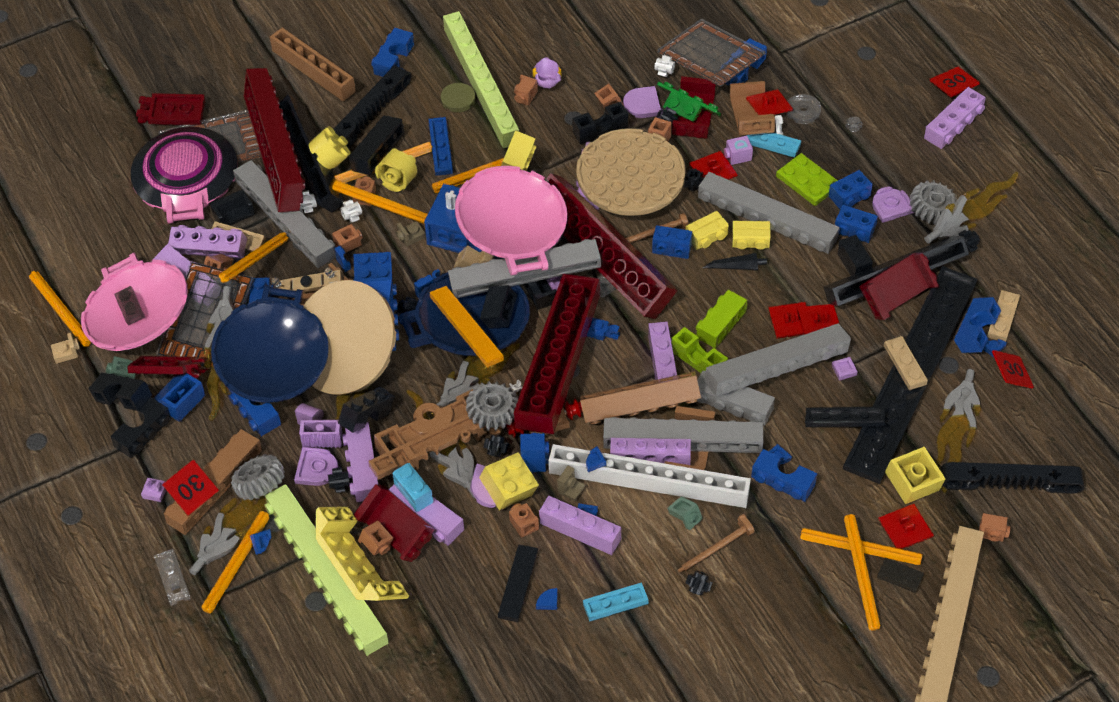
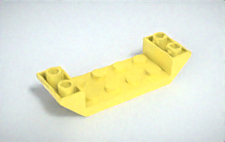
[316,507,409,601]

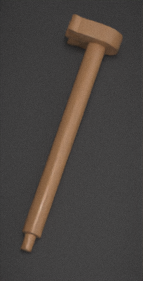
[625,213,689,243]
[677,514,755,573]

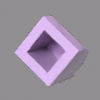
[295,403,324,425]

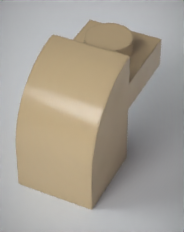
[454,246,495,268]

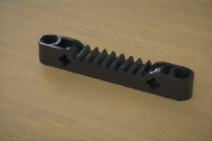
[333,65,412,149]
[941,462,1085,494]

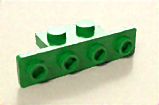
[657,82,721,123]

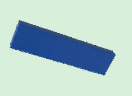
[428,117,453,176]

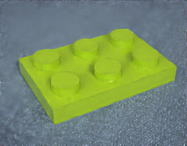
[776,153,838,206]

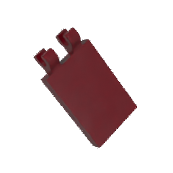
[136,93,205,125]
[127,356,208,378]

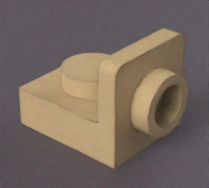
[51,333,80,364]

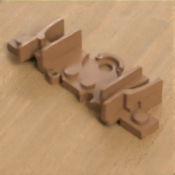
[368,389,502,480]

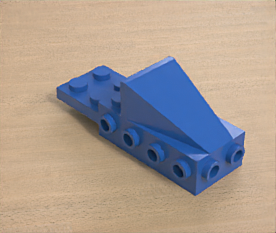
[353,252,399,351]

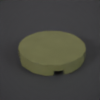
[441,83,475,112]

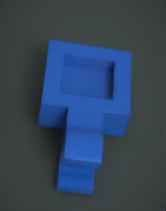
[414,269,441,298]
[587,318,620,341]

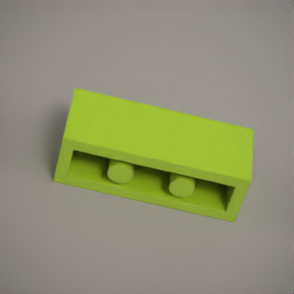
[696,290,747,349]

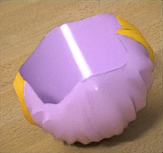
[533,57,562,89]

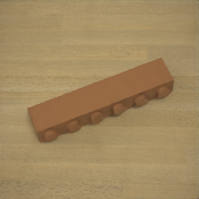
[270,28,356,101]
[580,371,701,424]
[163,429,262,535]

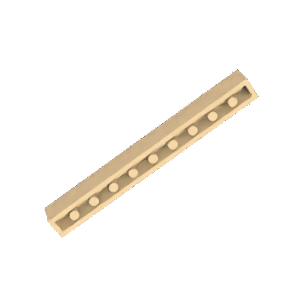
[915,526,984,702]

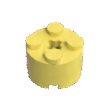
[309,126,351,170]
[375,148,417,192]

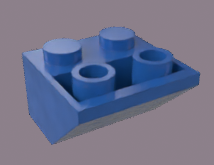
[153,373,205,422]

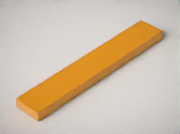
[430,286,504,368]

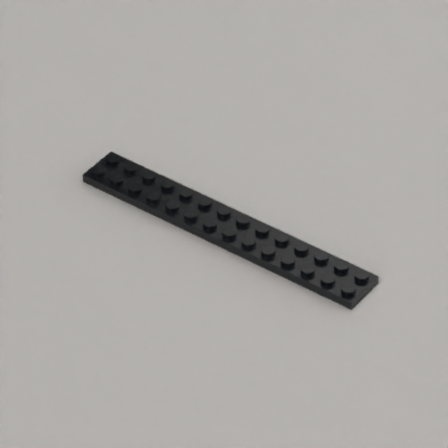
[843,266,978,484]

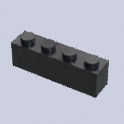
[349,115,405,175]

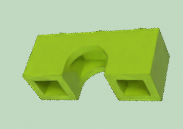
[671,327,728,373]

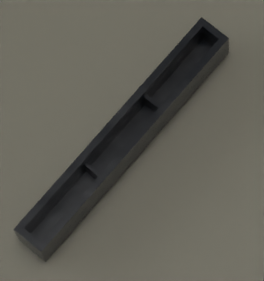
[279,94,345,213]
[823,236,969,306]

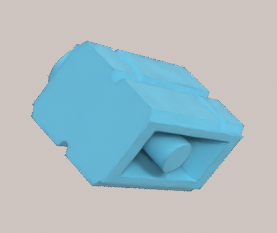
[392,463,433,512]

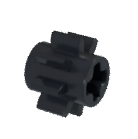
[656,107,678,128]
[684,169,704,191]
[958,229,980,253]
[397,297,418,314]
[483,434,509,457]
[328,467,350,493]
[685,570,713,595]

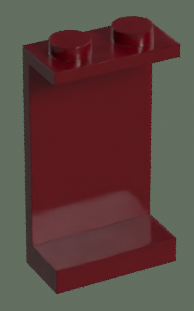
[672,76,716,139]
[859,253,938,320]
[354,484,435,562]

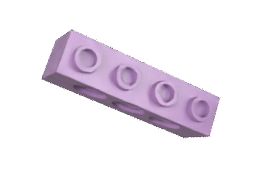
[610,438,691,465]

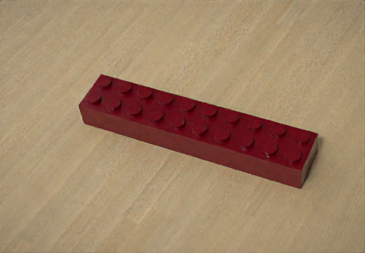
[243,68,305,212]
[545,173,678,319]
[514,274,601,434]

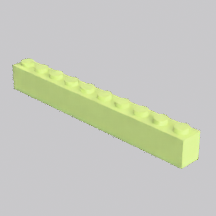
[443,11,519,148]
[264,484,389,656]

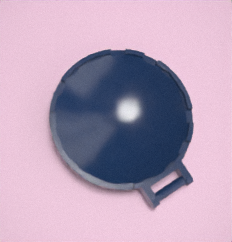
[398,272,530,356]
[211,285,329,403]

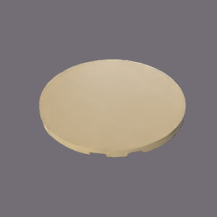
[576,129,685,215]
[304,280,396,395]

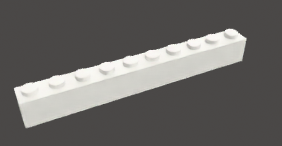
[549,444,751,508]

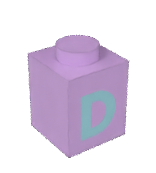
[724,136,753,165]

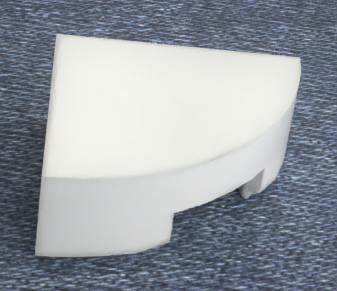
[774,115,783,135]

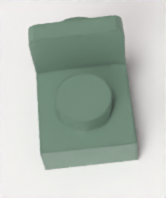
[105,356,135,379]
[667,496,703,530]

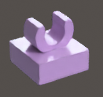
[141,478,166,502]

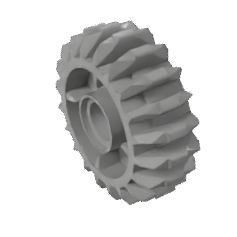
[909,180,958,225]
[466,381,518,430]
[231,454,285,500]

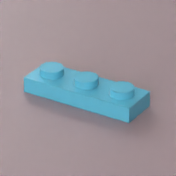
[746,133,801,158]
[583,582,649,622]

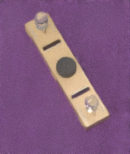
[272,268,343,298]

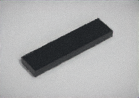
[805,407,886,427]
[498,544,538,622]

